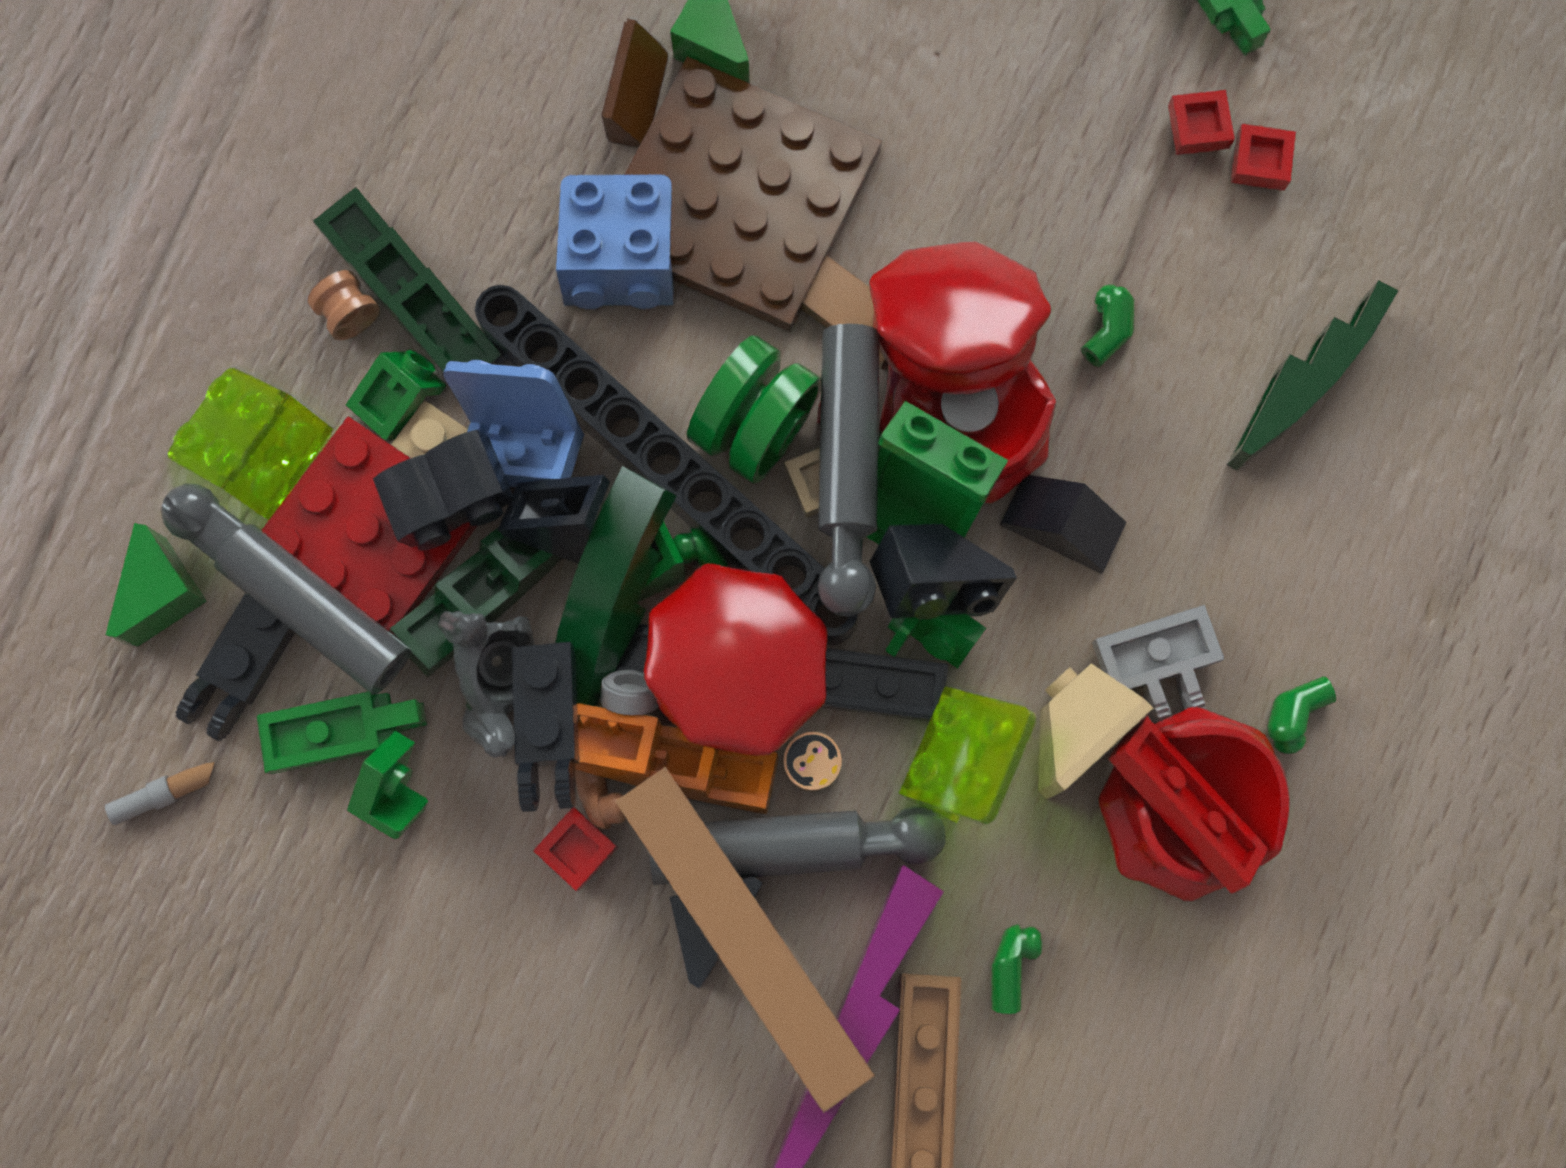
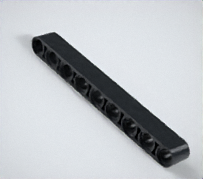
[475,285,858,646]

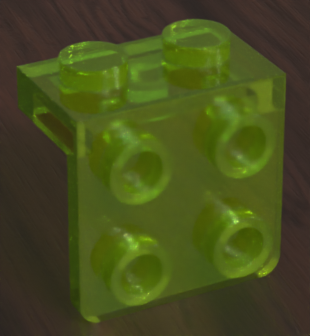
[168,367,334,520]
[898,686,1036,824]

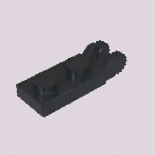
[175,593,295,741]
[512,642,580,812]

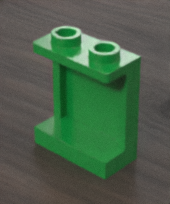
[867,401,1008,545]

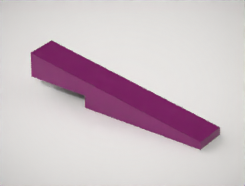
[772,865,944,1168]

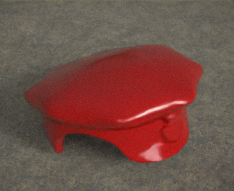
[869,242,1051,395]
[879,360,1056,504]
[644,563,827,756]
[1098,707,1290,902]

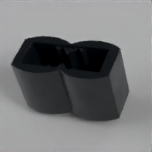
[373,429,515,551]

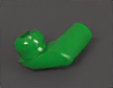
[1081,284,1135,367]
[673,528,729,567]
[1267,676,1337,754]
[991,924,1042,1014]

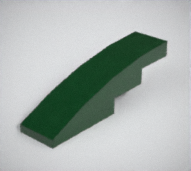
[313,187,502,373]
[1227,280,1399,470]
[555,466,677,706]
[390,528,563,677]

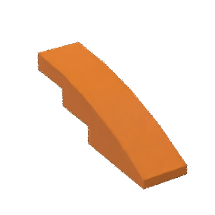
[575,703,779,815]

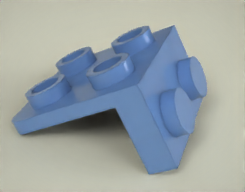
[556,175,674,309]
[443,360,584,487]

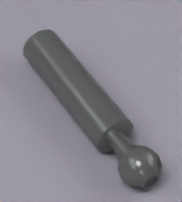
[817,323,880,616]
[161,483,411,695]
[650,806,946,885]

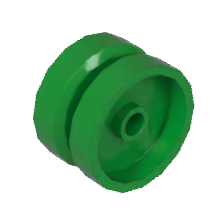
[686,335,821,484]

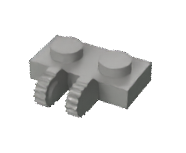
[1092,605,1224,724]

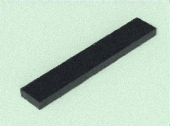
[614,624,948,723]

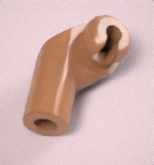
[575,769,627,829]

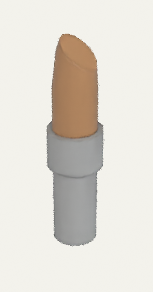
[105,762,215,826]

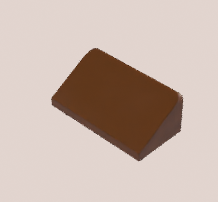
[601,18,669,148]

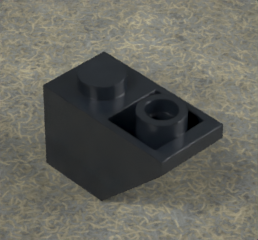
[869,524,1017,620]

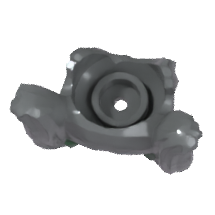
[438,611,535,758]

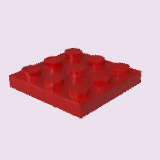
[262,416,477,632]

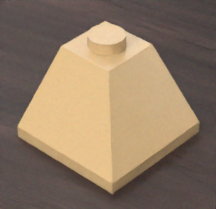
[1038,664,1153,800]

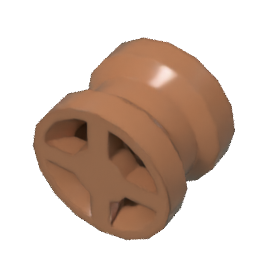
[307,270,380,341]

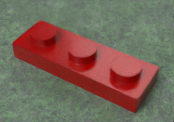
[1108,716,1268,894]

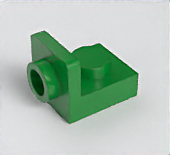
[345,350,446,441]
[885,614,986,669]
[347,731,428,839]

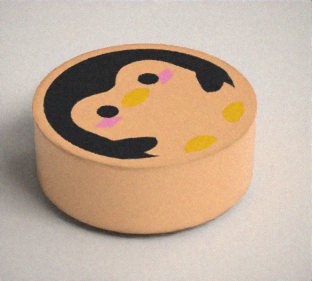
[784,732,842,792]

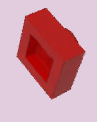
[1168,90,1235,155]
[1231,124,1296,191]
[533,808,619,892]

